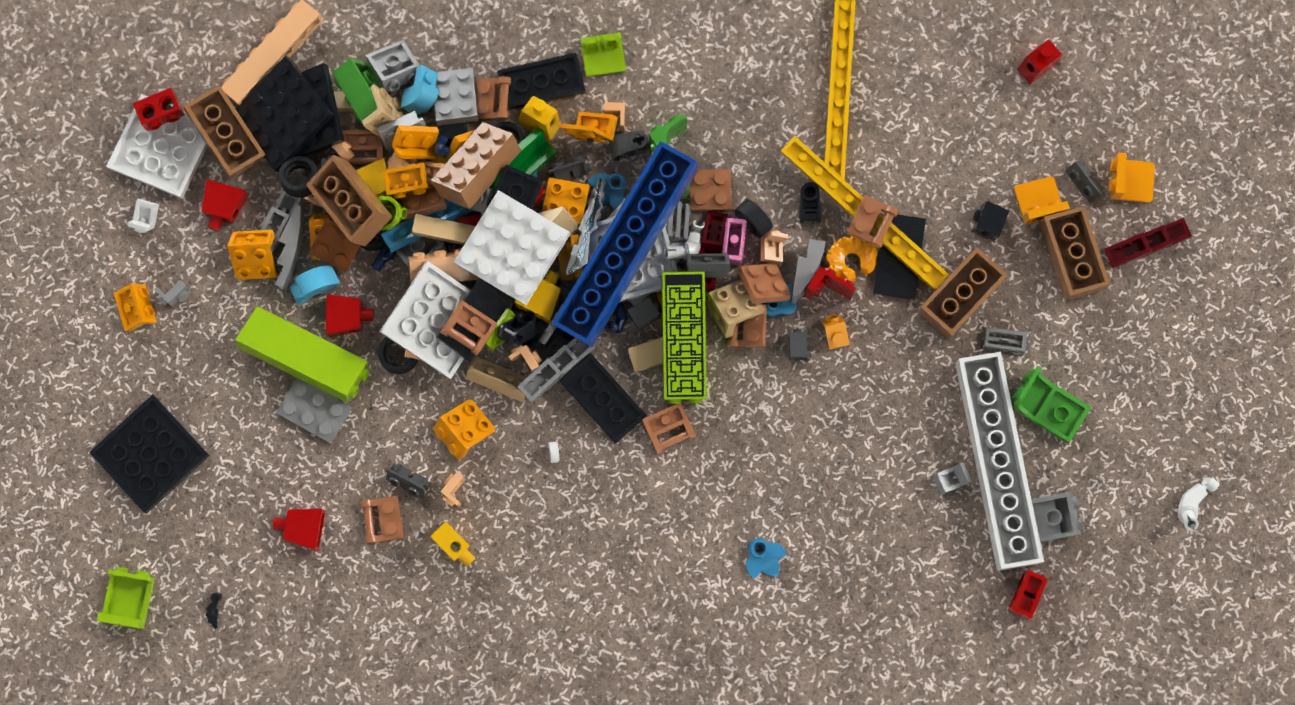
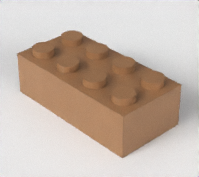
[183,85,265,180]
[431,122,521,209]
[306,155,392,246]
[1039,206,1110,301]
[917,247,1008,340]

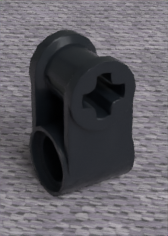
[799,182,821,223]
[497,311,537,348]

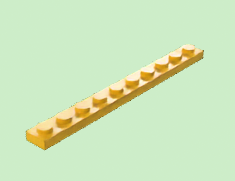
[824,0,856,180]
[780,136,950,291]

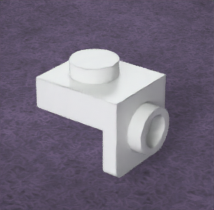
[128,199,159,233]

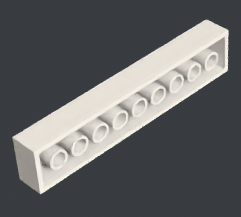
[955,352,1044,571]

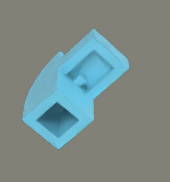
[400,65,440,115]
[289,265,340,305]

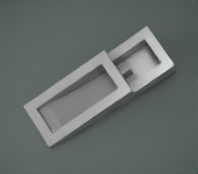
[791,239,826,304]

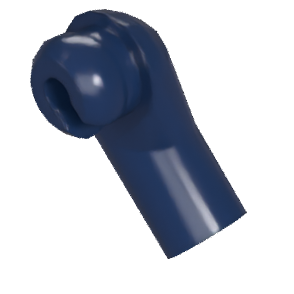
[432,135,450,158]
[371,246,397,272]
[608,302,627,334]

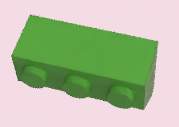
[332,58,382,123]

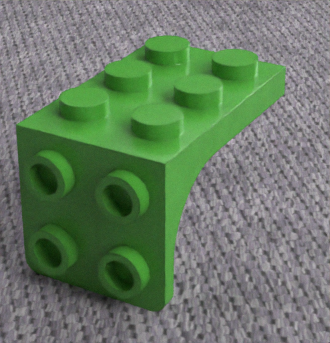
[649,114,690,200]
[1011,366,1091,444]

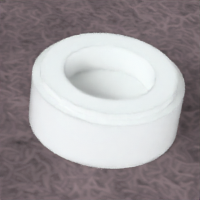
[548,441,559,463]

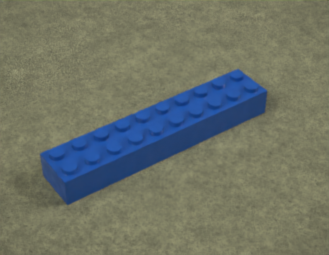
[552,141,699,348]

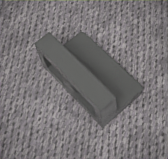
[685,253,730,278]

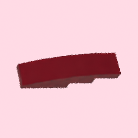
[699,211,728,292]
[1104,217,1192,268]

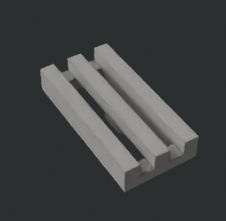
[666,202,690,242]
[983,327,1027,354]

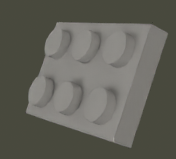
[435,68,478,126]
[276,378,353,444]

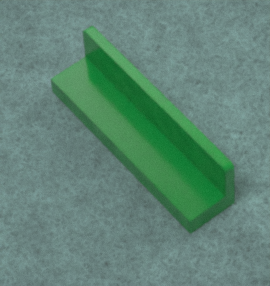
[490,128,557,190]

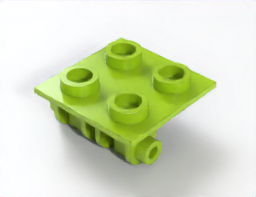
[580,32,626,77]

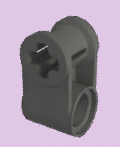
[609,131,650,161]

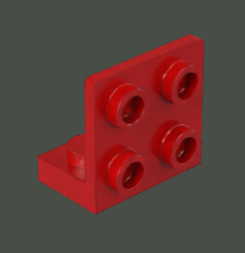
[804,267,856,300]

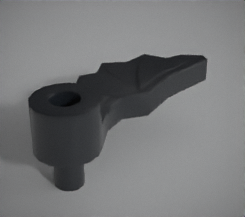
[205,592,222,629]

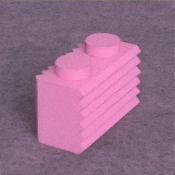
[722,218,747,266]

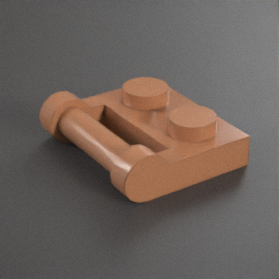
[476,77,511,120]
[342,130,384,166]
[846,194,899,248]
[440,300,497,355]
[727,304,767,347]
[642,402,696,455]
[360,496,404,544]

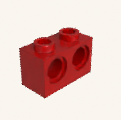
[133,87,185,131]
[1007,570,1048,620]

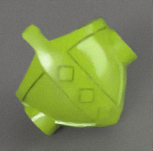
[378,196,407,231]

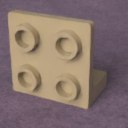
[362,84,404,139]
[706,280,765,338]

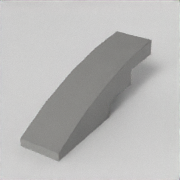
[261,171,310,253]
[275,204,304,292]
[517,338,596,402]

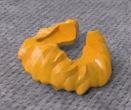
[826,236,877,282]

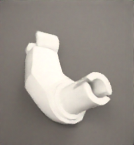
[664,220,705,261]
[1178,477,1219,531]

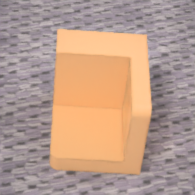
[604,102,625,132]

